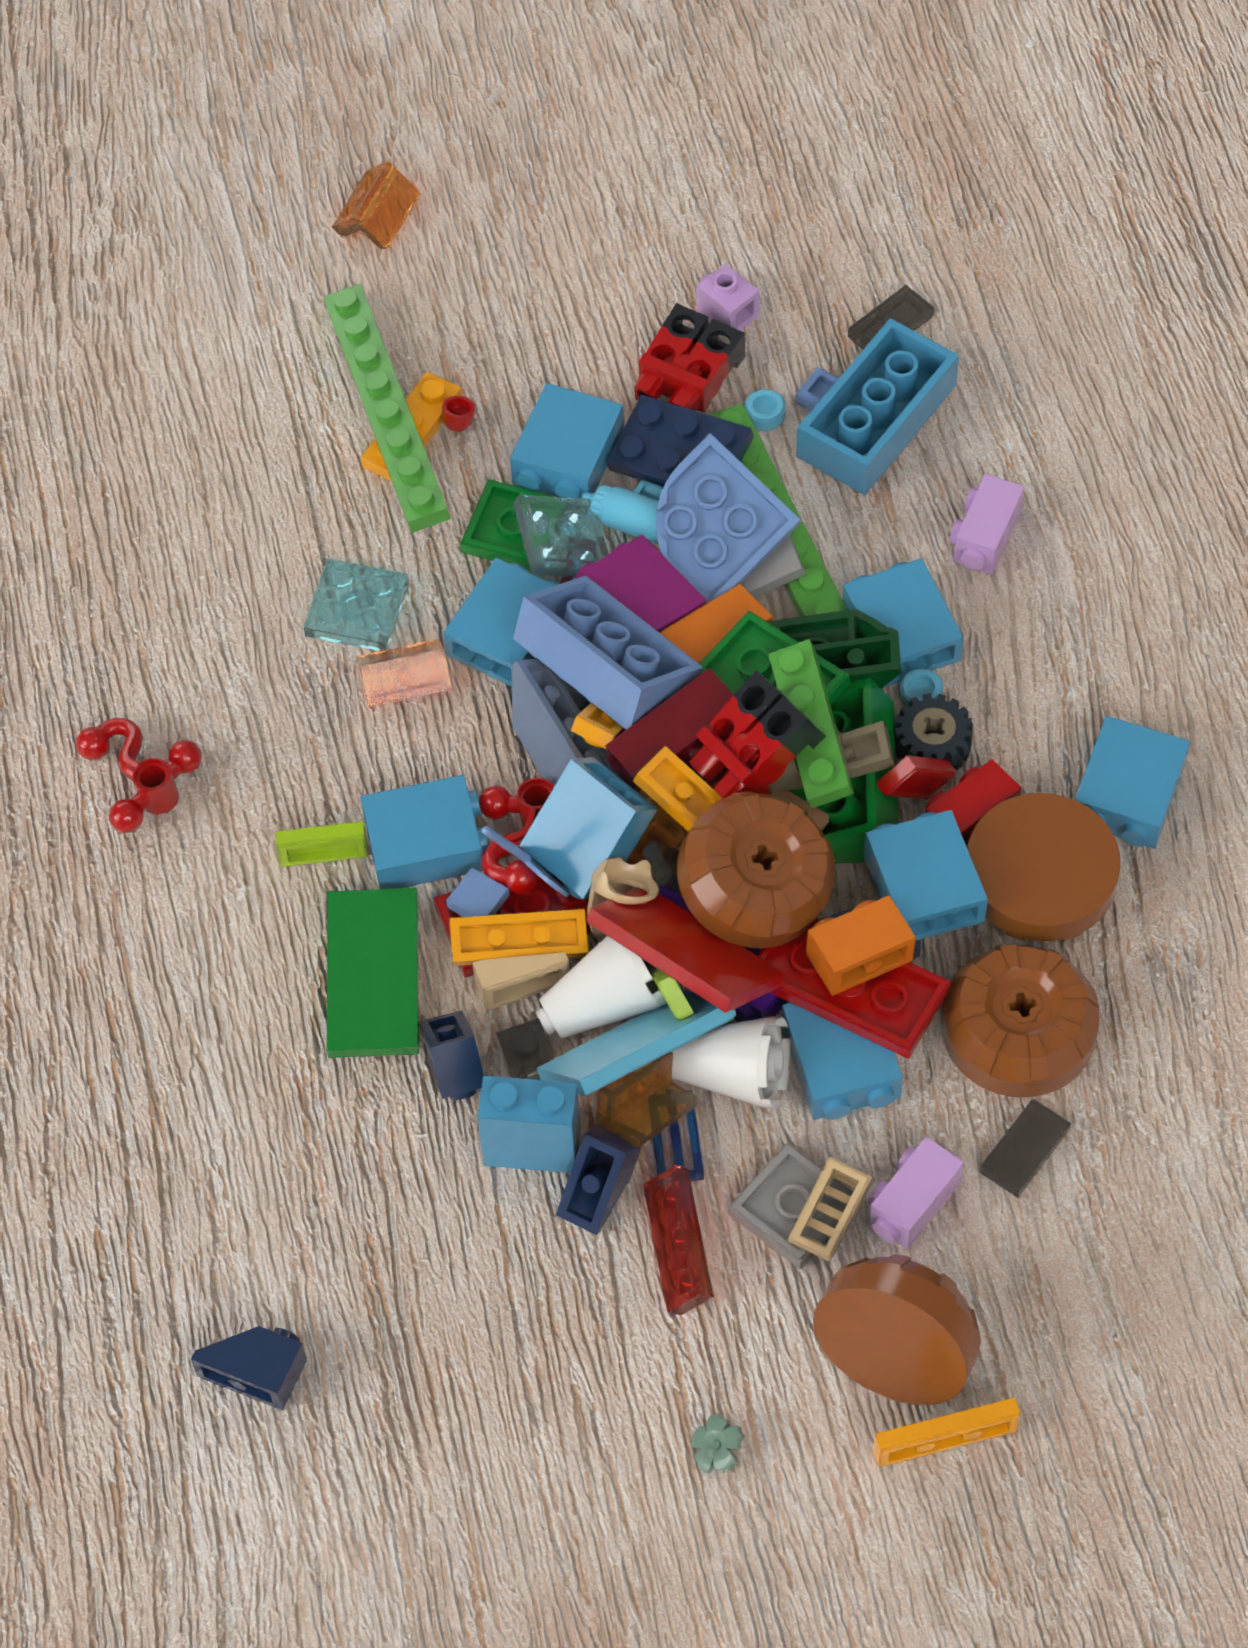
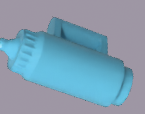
[581,479,663,545]

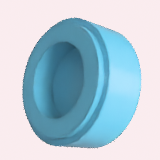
[745,389,786,431]
[900,668,943,707]

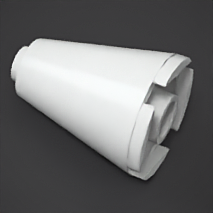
[536,936,667,1039]
[660,1016,791,1109]

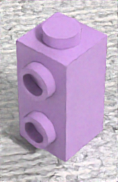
[949,473,1025,575]
[868,1137,964,1250]

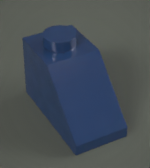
[419,1010,484,1100]
[556,1119,645,1235]
[191,1326,307,1411]

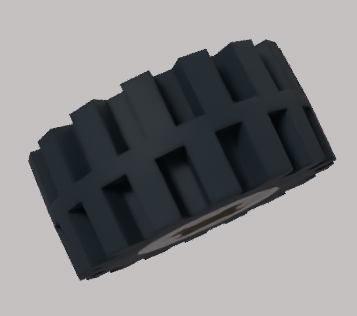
[895,693,973,771]

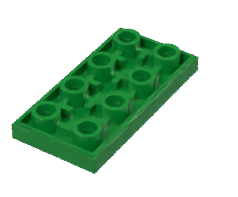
[326,888,419,1058]

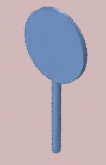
[482,826,570,897]

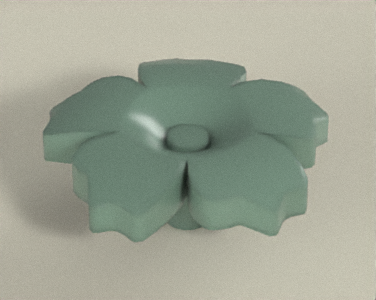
[691,1414,745,1474]

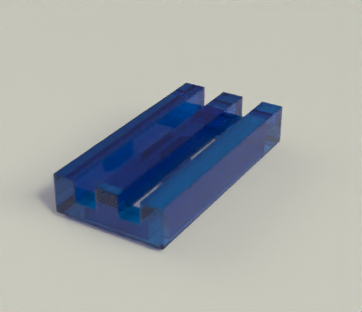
[647,1090,704,1185]

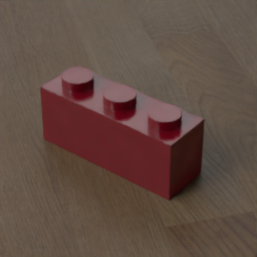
[605,668,734,798]

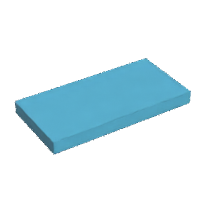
[537,991,737,1096]

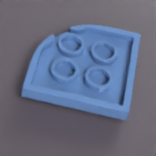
[656,433,801,604]

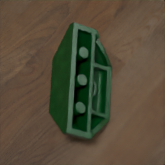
[769,609,902,689]

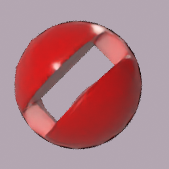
[442,396,475,432]

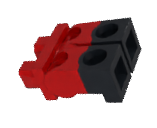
[634,303,746,413]
[688,670,826,798]

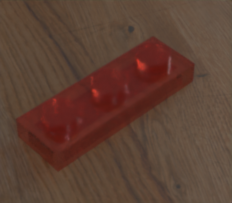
[643,1165,714,1315]

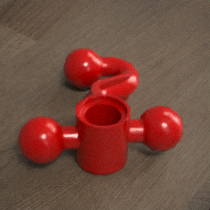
[76,718,202,833]
[479,778,554,894]

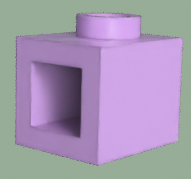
[696,264,759,331]

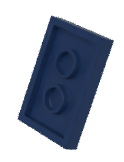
[606,395,754,487]

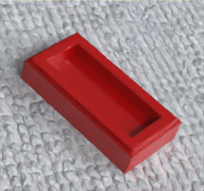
[876,755,956,800]

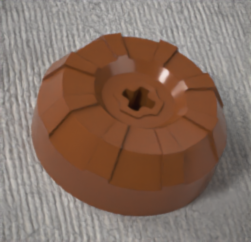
[677,791,835,948]
[967,793,1120,941]
[942,943,1100,1097]
[813,1254,981,1405]

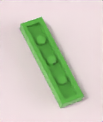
[768,639,854,809]

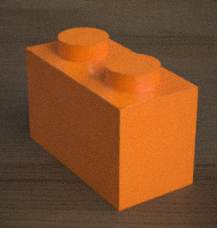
[806,895,916,996]

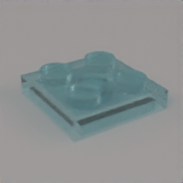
[513,494,609,577]
[304,559,409,652]

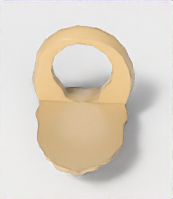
[587,857,659,941]

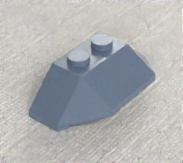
[512,659,623,786]

